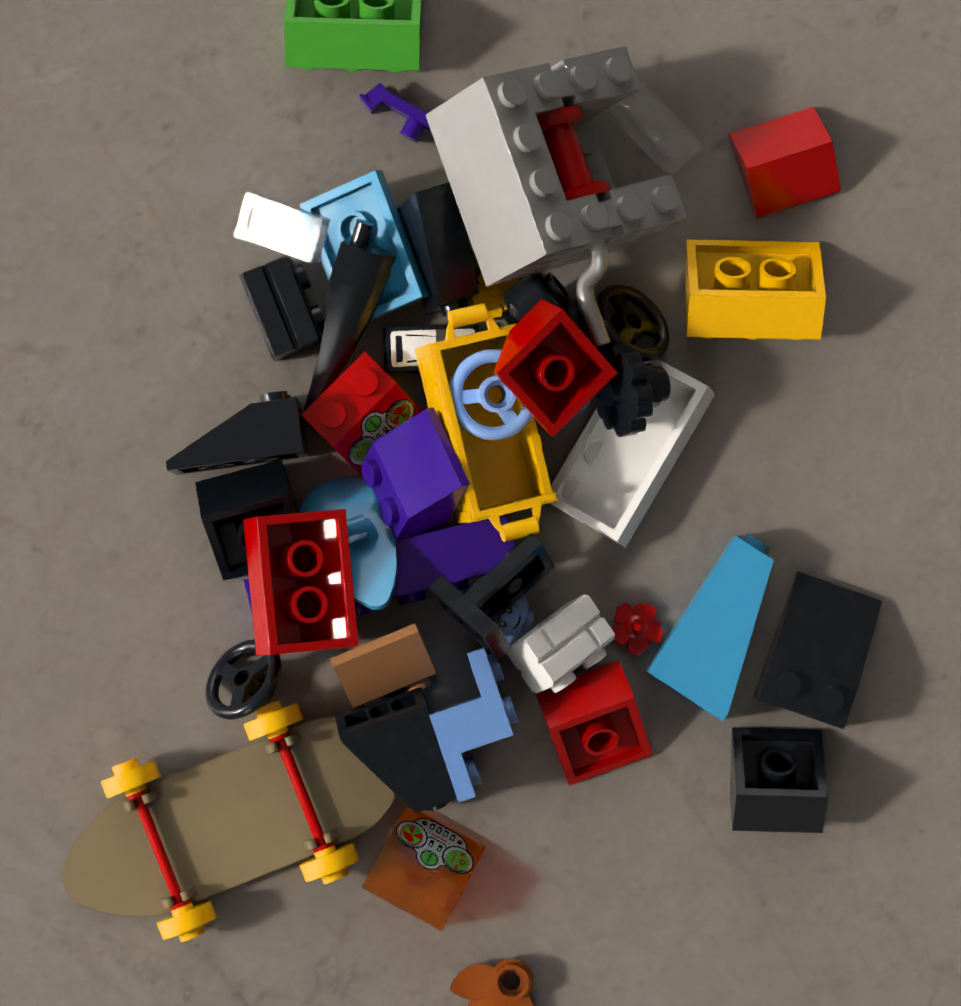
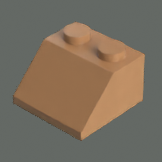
[330,623,437,708]

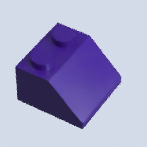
[361,407,470,541]

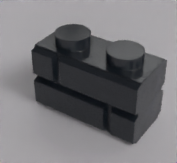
[239,255,325,361]

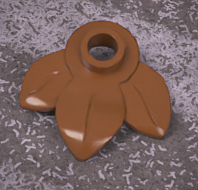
[450,958,534,1006]

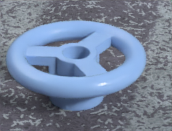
[449,349,533,440]

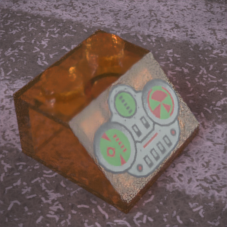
[362,805,485,931]

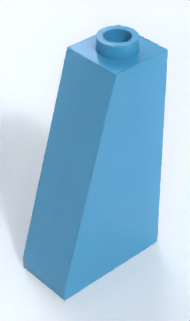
[645,533,774,721]

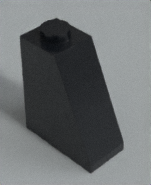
[397,182,479,317]
[335,687,457,813]

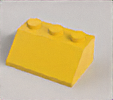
[685,239,826,340]

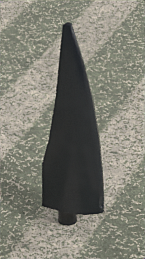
[304,219,396,411]

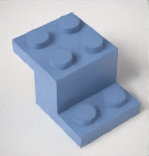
[429,647,519,803]

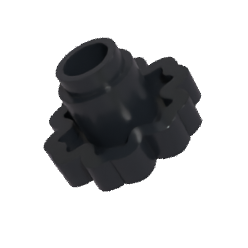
[595,343,671,437]

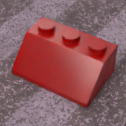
[243,509,359,656]

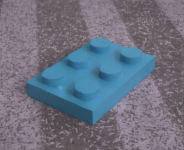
[300,170,429,321]

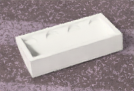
[549,359,715,548]

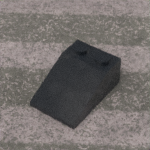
[166,391,309,475]
[753,571,882,729]

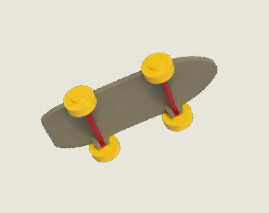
[62,700,395,942]

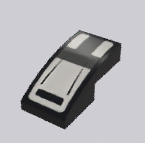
[383,324,479,373]

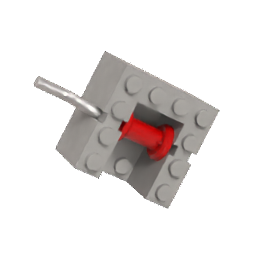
[425,46,687,348]

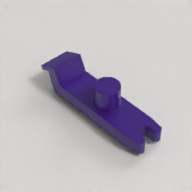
[359,83,432,143]

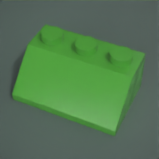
[284,0,422,73]

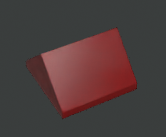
[728,107,841,219]

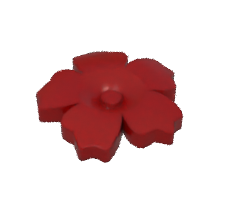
[611,602,664,656]

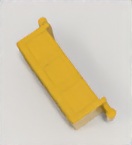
[414,303,558,543]

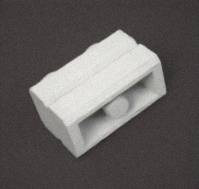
[506,594,615,694]

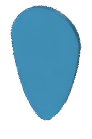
[300,477,398,610]

